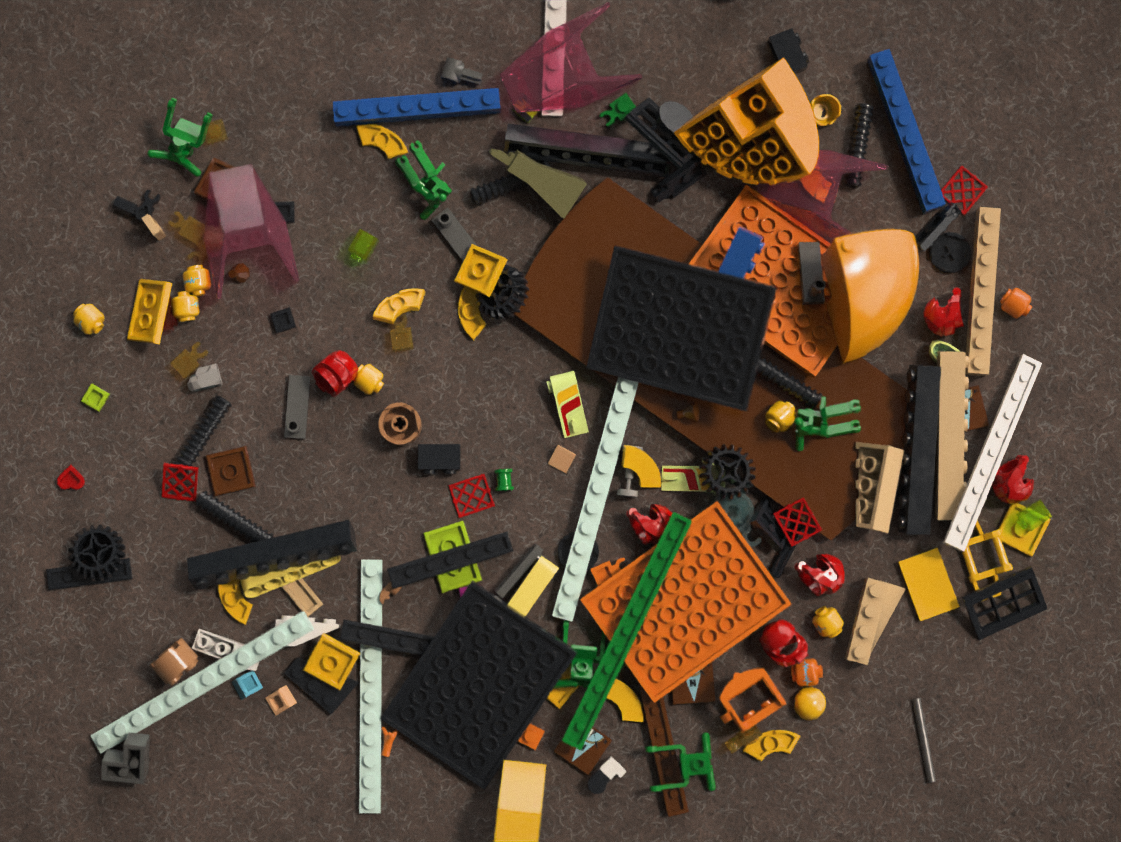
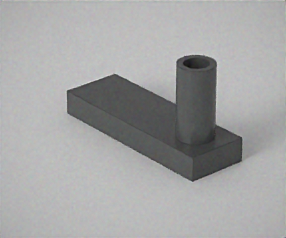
[432,207,477,261]
[797,242,826,305]
[284,375,311,439]
[494,543,559,598]

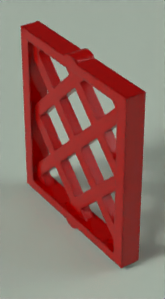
[941,166,988,215]
[162,463,199,502]
[448,474,495,518]
[773,497,822,546]

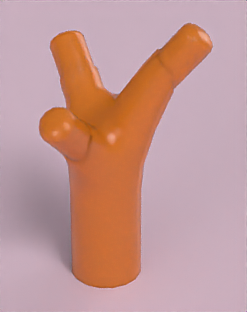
[381,726,399,757]

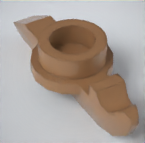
[380,581,402,604]

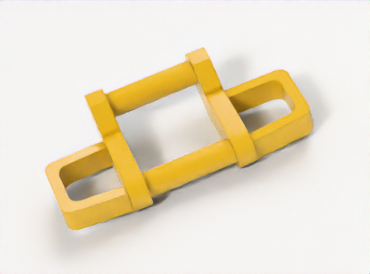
[962,520,1013,601]

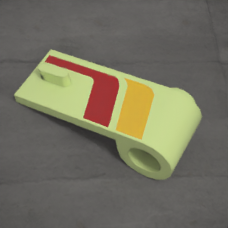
[546,371,589,438]
[661,463,726,493]

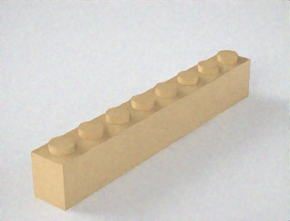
[965,207,1001,376]
[935,351,969,520]

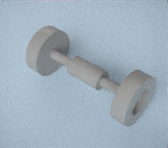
[617,445,643,497]

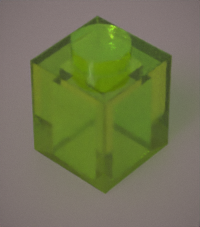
[348,229,379,263]
[1016,499,1052,531]

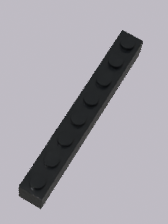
[504,123,673,177]
[897,365,941,535]
[187,520,357,590]

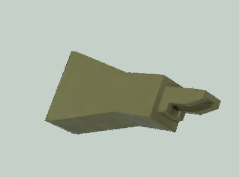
[489,149,587,218]

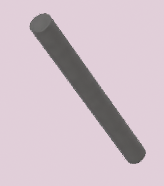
[912,698,936,783]

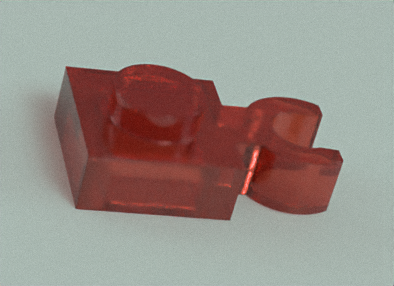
[162,296,177,332]

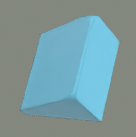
[232,670,263,700]

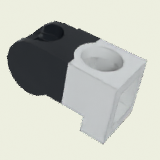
[588,756,626,794]

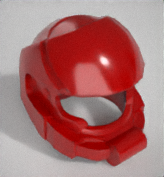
[923,288,964,336]
[311,350,358,397]
[992,455,1034,504]
[626,504,672,545]
[794,554,845,596]
[760,619,808,667]

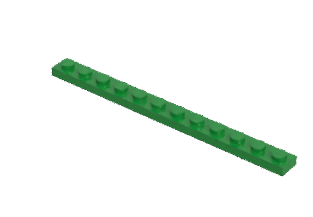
[562,512,692,750]

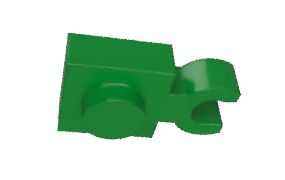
[599,93,636,127]

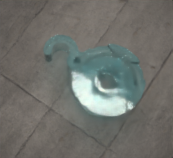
[713,492,761,547]

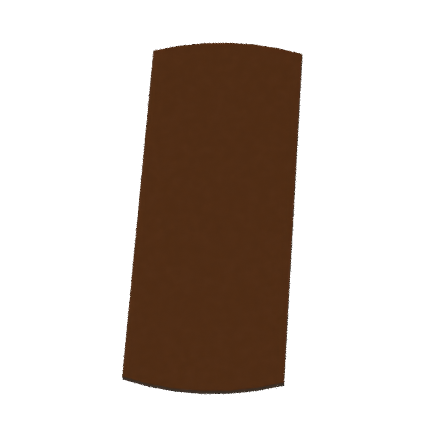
[514,177,907,541]

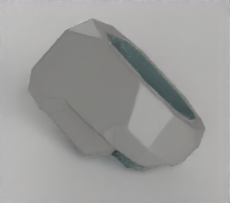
[187,364,222,392]

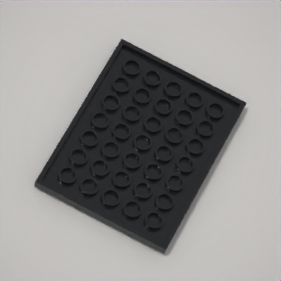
[586,245,777,411]
[380,580,578,790]

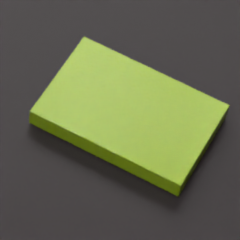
[423,521,482,593]

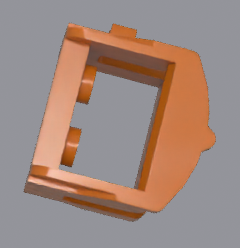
[719,668,787,733]

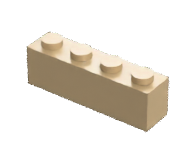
[856,442,904,533]
[845,578,906,665]

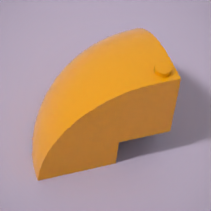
[674,58,819,185]
[821,229,919,363]

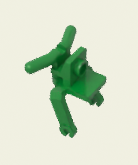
[147,97,213,177]
[395,141,452,220]
[794,396,861,452]
[554,620,606,689]
[645,732,716,792]

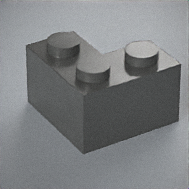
[101,733,150,784]

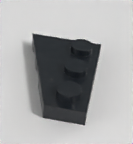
[284,657,359,714]

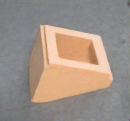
[548,445,576,473]
[265,685,297,716]

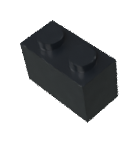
[768,28,809,74]
[418,444,461,474]

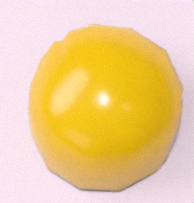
[810,94,841,126]
[794,687,826,721]

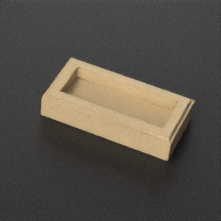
[142,214,166,241]
[282,578,323,617]

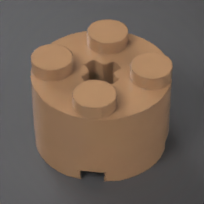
[378,402,422,446]
[149,637,198,686]

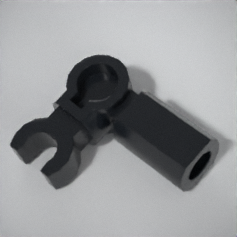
[112,189,161,224]

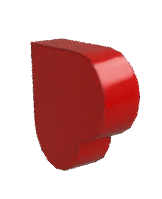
[57,465,85,490]

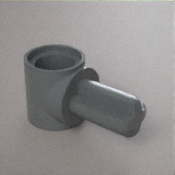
[441,58,483,85]

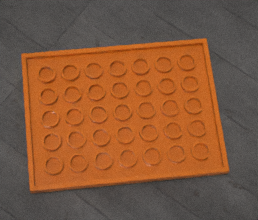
[689,185,838,378]
[580,501,791,703]

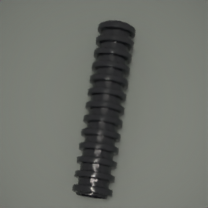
[843,103,874,188]
[470,161,550,206]
[756,358,822,410]
[172,395,232,473]
[195,491,274,543]

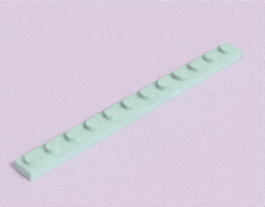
[552,377,639,622]
[359,560,383,813]
[90,611,314,754]

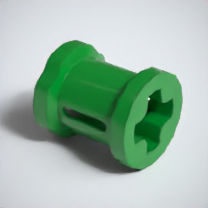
[494,469,514,491]

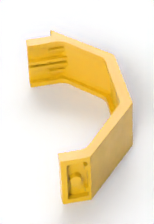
[494,760,546,842]

